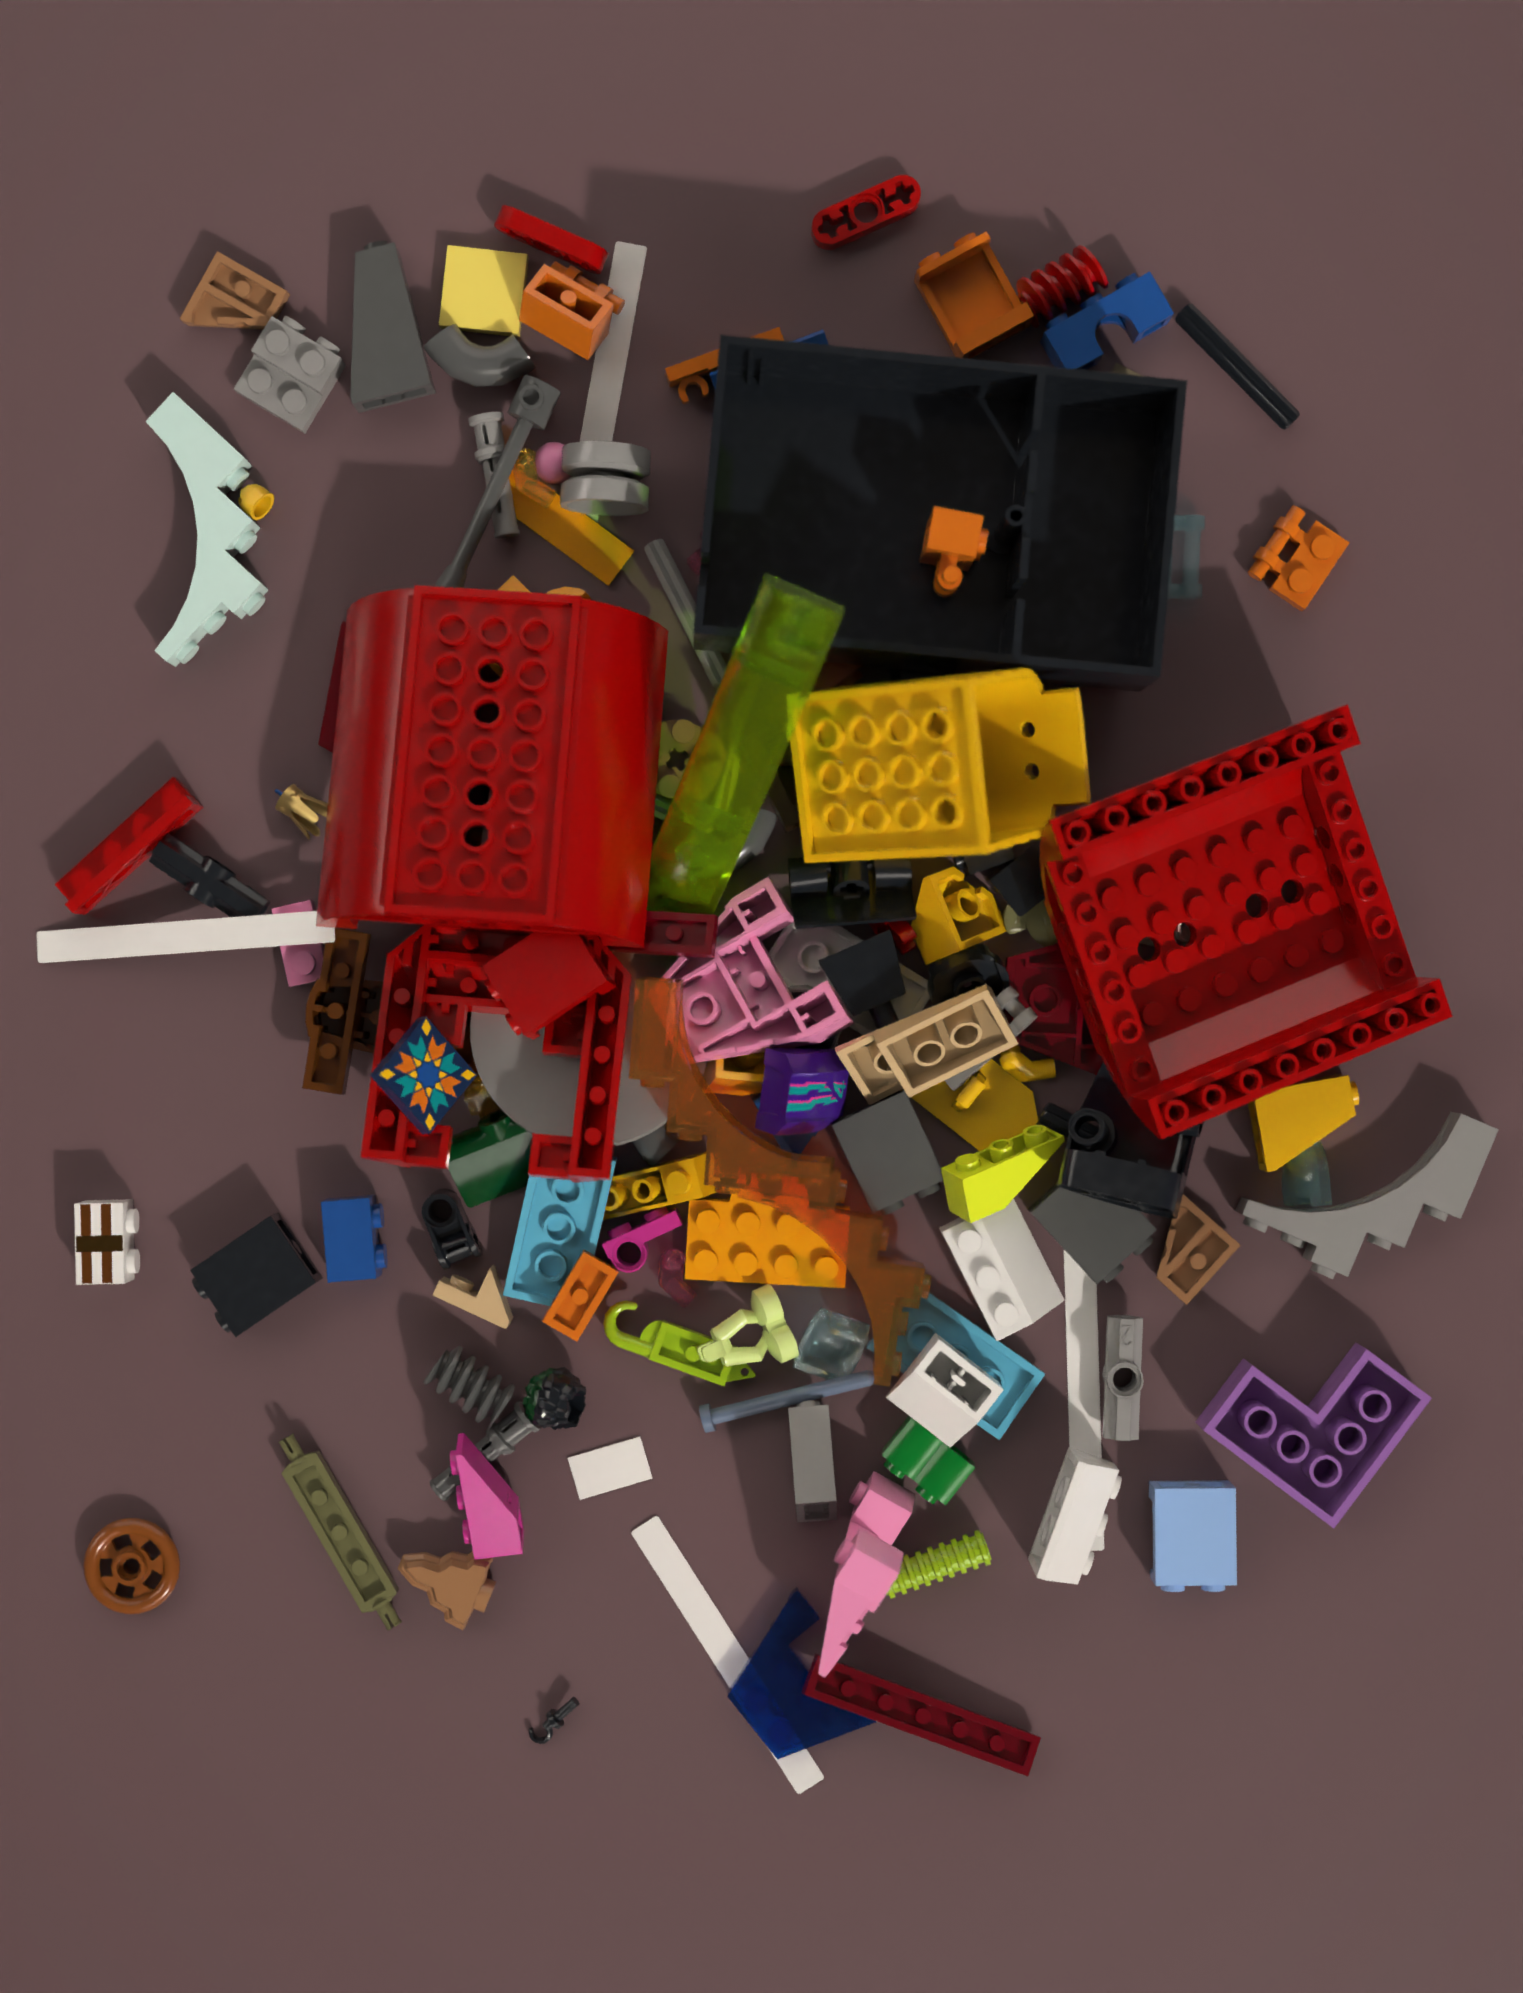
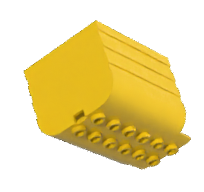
[785,668,1090,863]

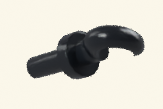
[528,1697,579,1744]

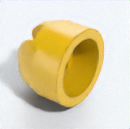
[238,484,274,520]

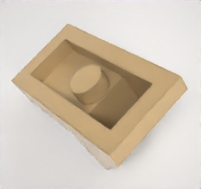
[433,1264,513,1329]

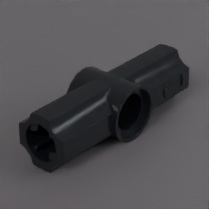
[149,833,270,917]

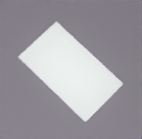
[567,1436,653,1500]

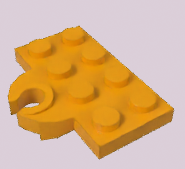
[685,1162,850,1288]

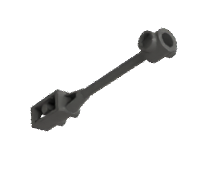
[434,375,561,588]

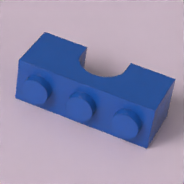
[1040,271,1174,370]

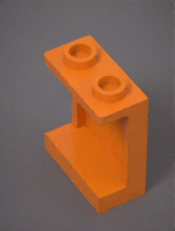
[914,231,1034,359]

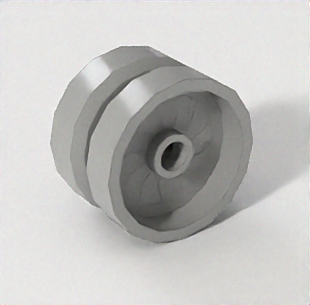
[560,441,651,516]

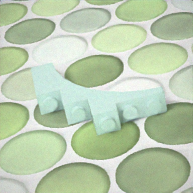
[146,392,268,667]

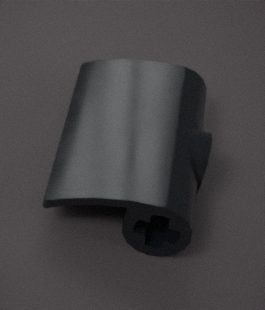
[788,857,917,929]

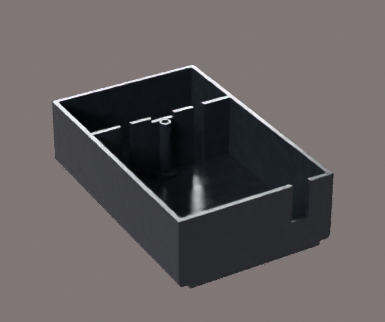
[693,335,1187,692]

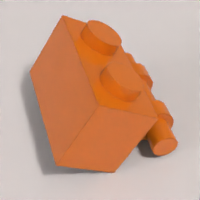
[519,261,625,360]
[919,506,989,597]

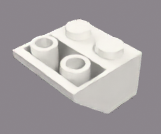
[886,1333,1004,1447]

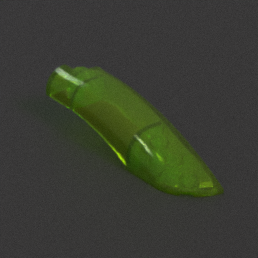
[647,573,845,914]

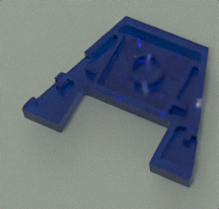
[727,1587,877,1759]

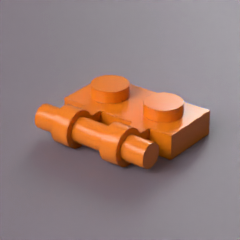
[1247,505,1350,612]

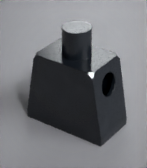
[818,930,906,1030]

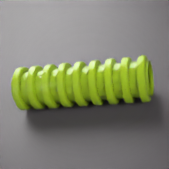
[886,1530,992,1599]

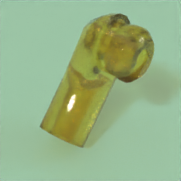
[513,448,557,508]

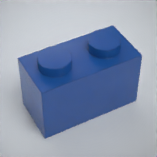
[321,1195,388,1283]

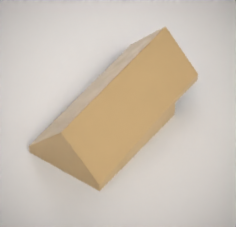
[834,984,1018,1105]

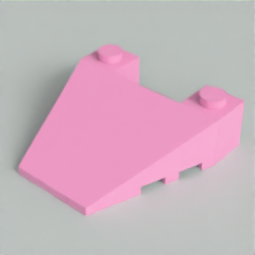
[647,877,854,1064]
[818,1471,916,1677]

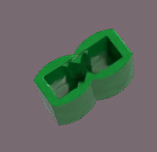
[882,1416,976,1505]

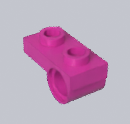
[602,1206,683,1273]

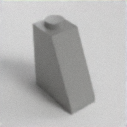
[788,1400,837,1523]

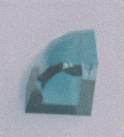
[1281,1140,1332,1206]

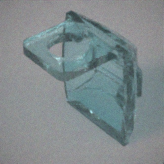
[793,1307,870,1380]

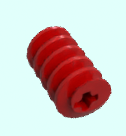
[1016,245,1109,328]

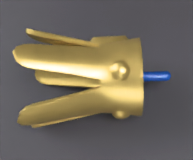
[275,784,328,840]

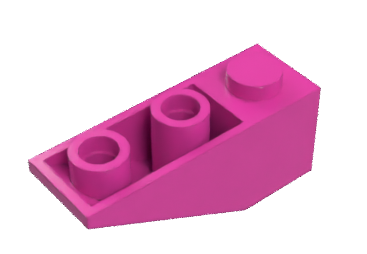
[450,1433,524,1560]

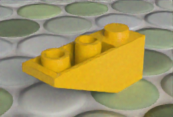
[603,1150,725,1220]

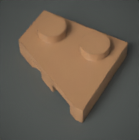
[179,251,290,330]
[1156,1194,1241,1305]

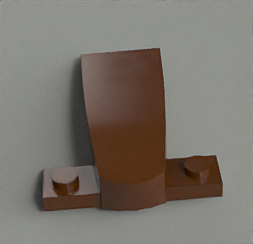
[302,928,478,1095]

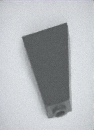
[350,241,436,413]

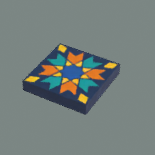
[370,1016,477,1134]

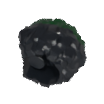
[523,1367,586,1430]

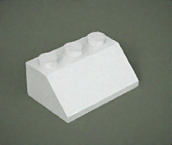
[939,1199,1064,1341]
[1028,1447,1122,1585]

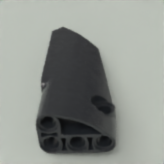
[1057,1061,1204,1219]

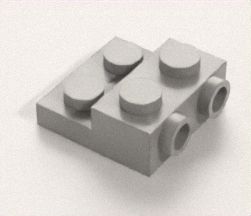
[234,316,346,434]

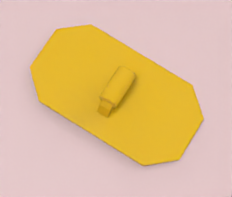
[911,1059,1038,1151]

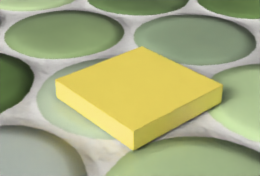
[439,245,529,337]

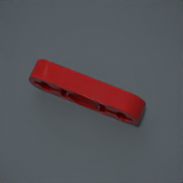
[811,175,921,250]
[494,205,609,274]

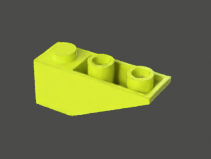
[941,1125,1065,1223]

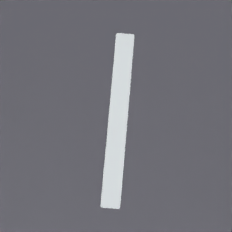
[580,241,647,523]
[37,911,335,963]
[1064,1250,1104,1551]
[631,1516,824,1794]

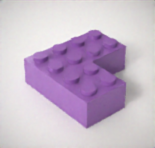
[1195,1342,1432,1528]

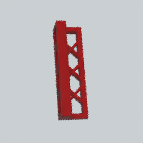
[54,777,203,915]

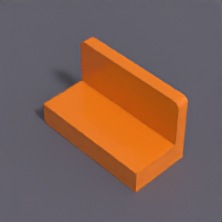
[542,1249,619,1342]

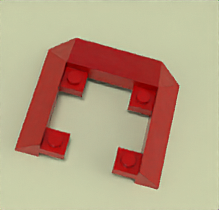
[360,924,632,1183]

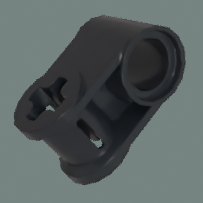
[421,1189,483,1270]

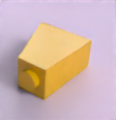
[1248,1074,1359,1172]

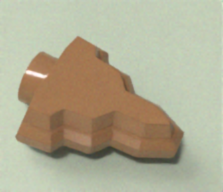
[398,1550,497,1631]

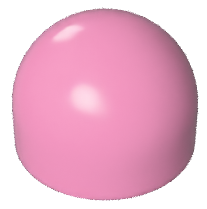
[534,442,571,484]

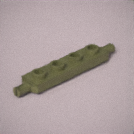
[278,1433,402,1631]

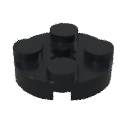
[927,944,1009,1006]

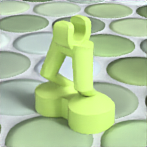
[697,1284,799,1367]

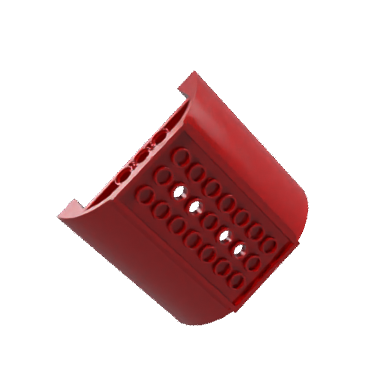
[316,585,669,948]
[1040,704,1453,1139]

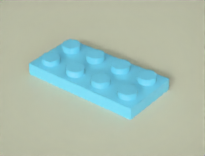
[503,1156,617,1306]
[866,1280,1045,1440]

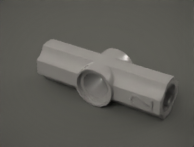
[1102,1315,1144,1441]

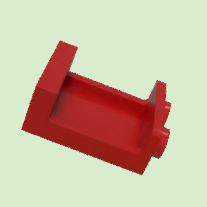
[482,932,617,1040]

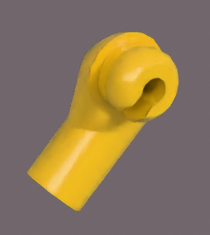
[999,1045,1056,1082]

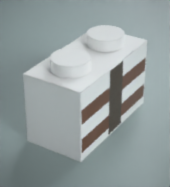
[74,1199,140,1285]

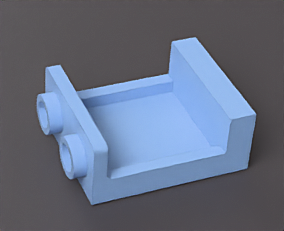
[1149,1480,1237,1592]

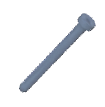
[699,1370,875,1433]

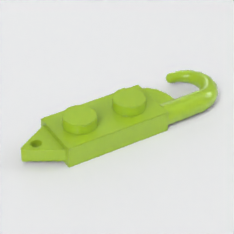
[603,1300,756,1387]

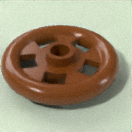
[83,1518,180,1614]

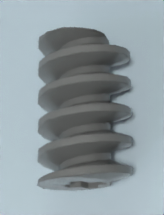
[423,1345,515,1430]

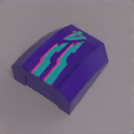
[755,1047,849,1135]

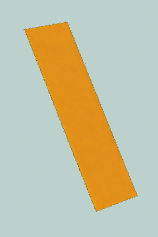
[509,463,635,586]

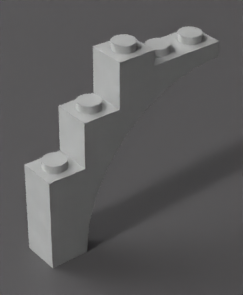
[1235,1112,1499,1279]

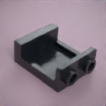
[190,1212,323,1337]

